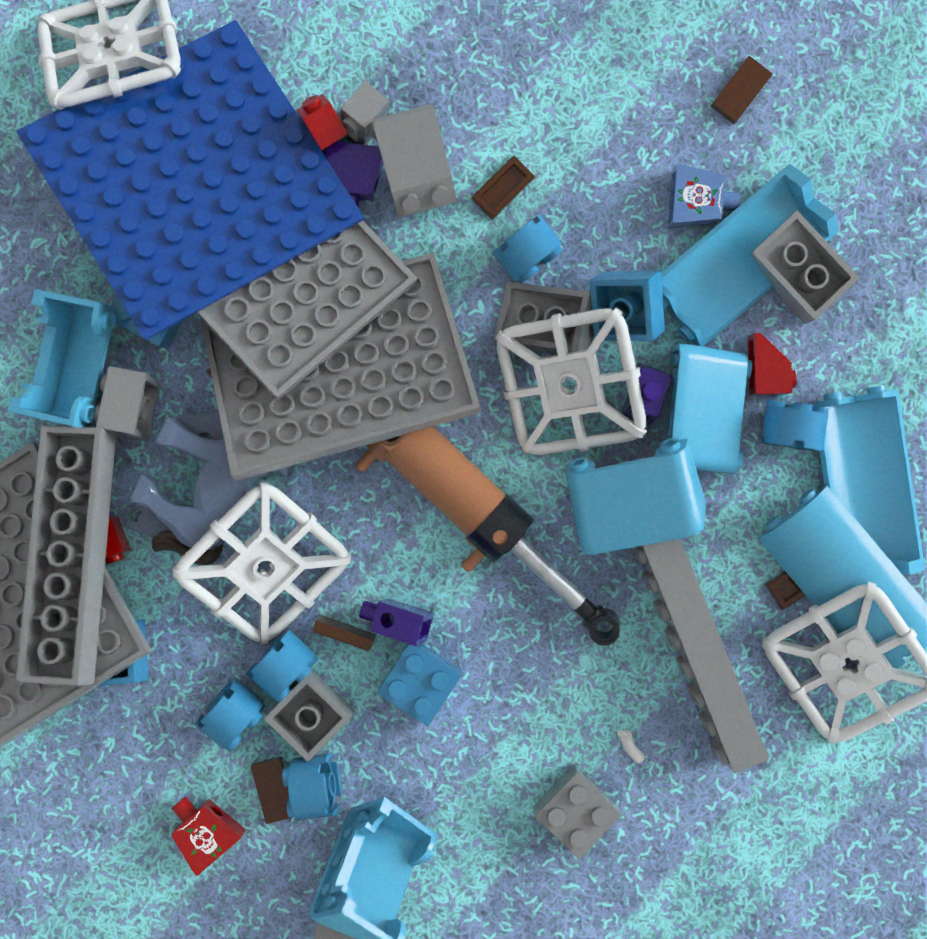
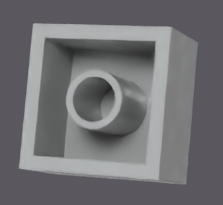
[94,366,160,442]
[264,669,354,762]
[533,764,622,859]

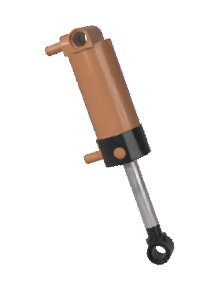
[355,426,620,646]

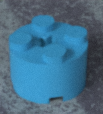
[492,214,563,283]
[761,400,829,451]
[246,629,318,703]
[194,677,265,752]
[282,753,341,820]

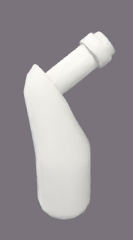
[617,729,645,763]

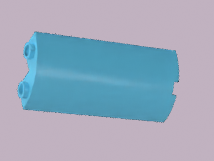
[661,164,839,347]
[812,385,925,575]
[758,486,927,668]

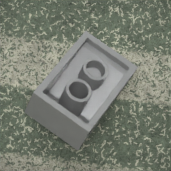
[372,103,457,218]
[751,210,860,324]
[493,282,594,355]

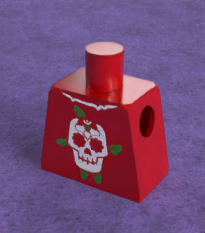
[171,796,246,876]

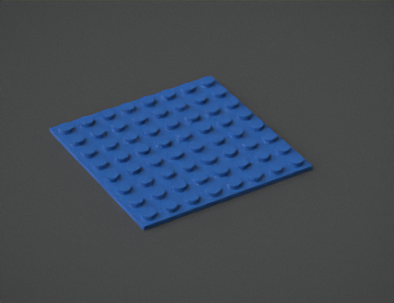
[16,20,364,341]

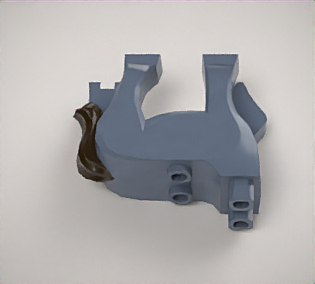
[127,412,295,566]

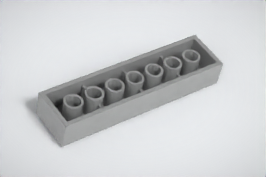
[16,426,116,686]
[631,539,769,774]

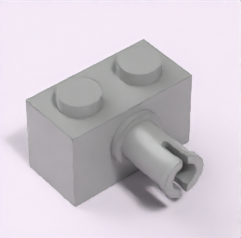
[341,81,389,145]

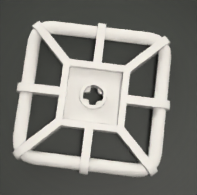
[37,0,181,110]
[495,308,647,455]
[172,482,351,645]
[761,582,927,744]

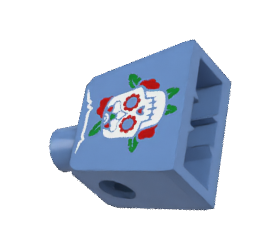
[668,164,741,228]

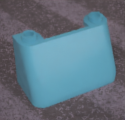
[7,289,116,427]
[664,343,752,474]
[565,438,706,555]
[309,797,438,939]

